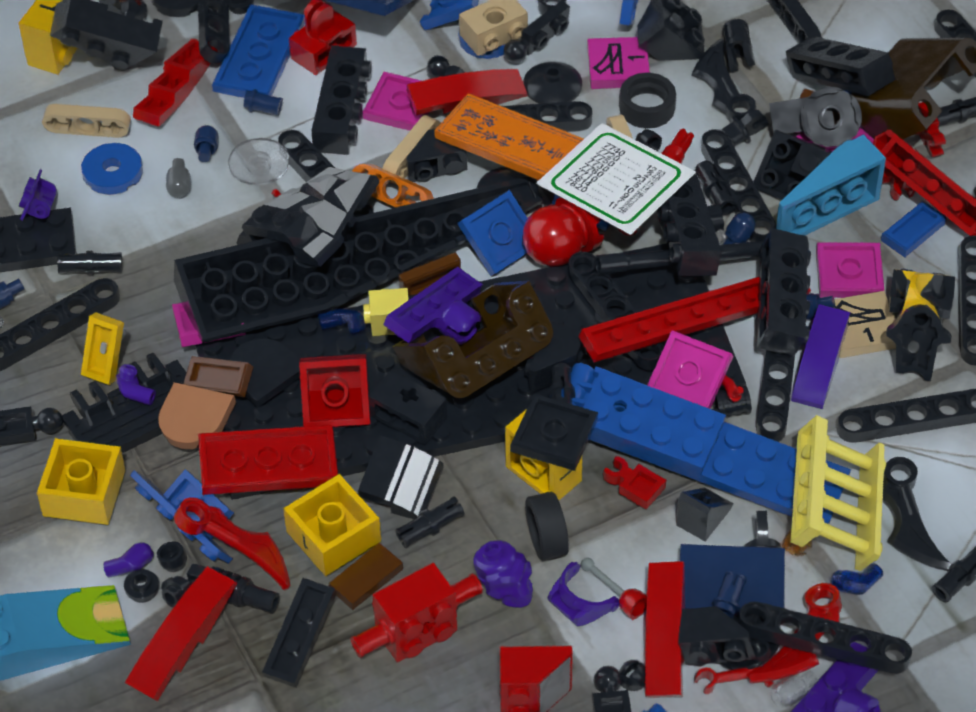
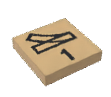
[835,291,896,358]

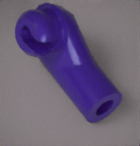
[116,364,156,405]
[103,542,154,578]

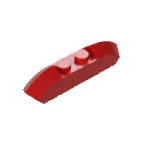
[873,129,976,236]

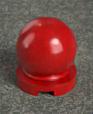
[522,197,604,268]

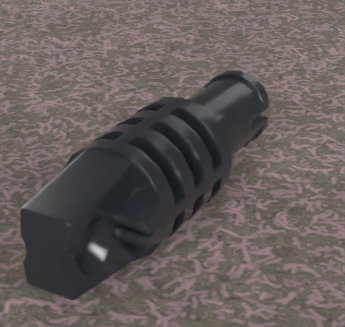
[186,564,280,614]

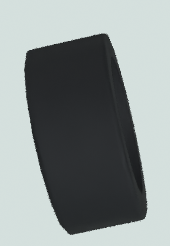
[619,72,676,129]
[525,491,569,561]

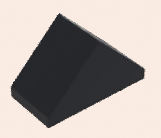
[677,488,734,542]

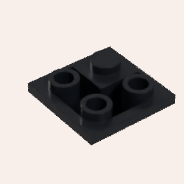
[637,0,705,61]
[753,130,832,200]

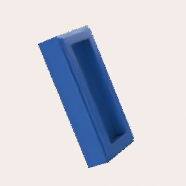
[881,201,947,258]

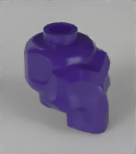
[473,540,533,608]

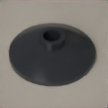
[523,61,582,104]

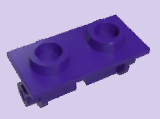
[18,169,57,221]

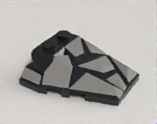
[236,167,380,267]

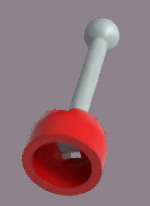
[581,558,647,619]

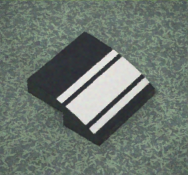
[358,435,444,519]

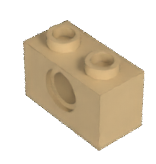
[459,0,528,56]

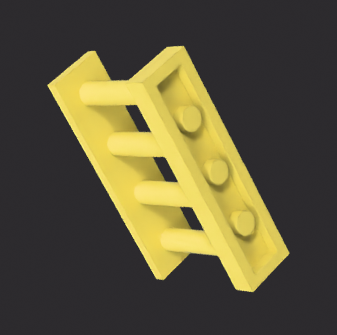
[791,415,886,571]

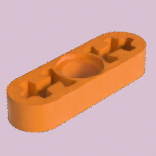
[352,164,434,207]

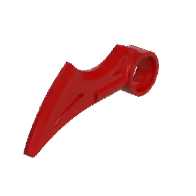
[174,497,290,590]
[749,583,842,683]

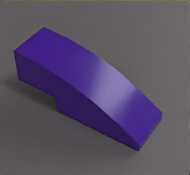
[791,304,850,409]

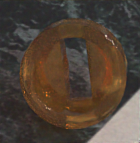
[782,529,812,557]

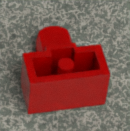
[289,0,357,76]

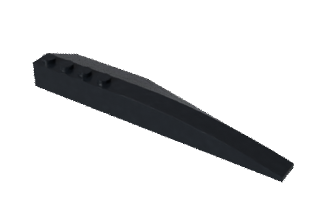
[174,176,543,343]

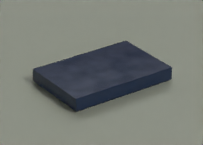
[680,544,785,616]

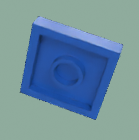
[457,190,527,276]

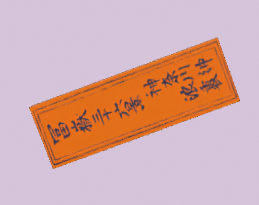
[434,93,584,180]

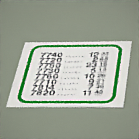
[536,123,696,235]

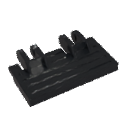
[62,353,187,453]

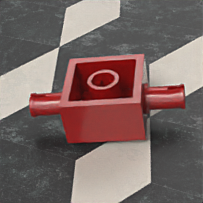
[350,562,483,663]

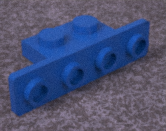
[130,469,234,564]

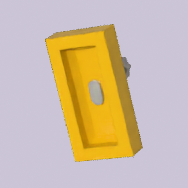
[81,312,126,385]

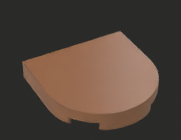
[158,382,236,449]

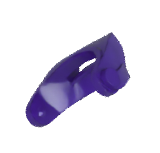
[547,562,620,626]

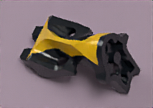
[886,269,955,381]

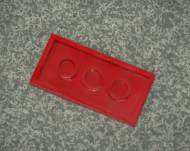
[198,425,338,495]

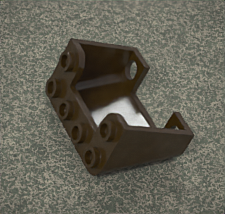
[851,38,976,139]
[392,281,553,398]

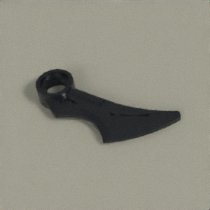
[692,38,756,122]
[883,457,952,571]

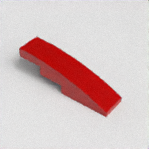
[133,38,218,127]
[406,69,527,116]
[645,561,685,698]
[124,566,237,701]

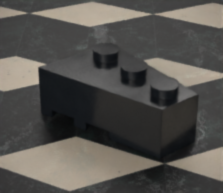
[50,0,163,70]

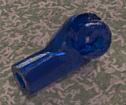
[318,309,366,333]
[831,563,884,595]

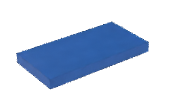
[212,4,305,98]

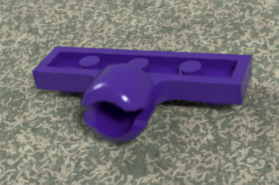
[383,267,483,345]
[791,641,881,712]

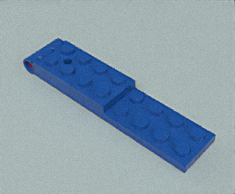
[561,363,851,524]

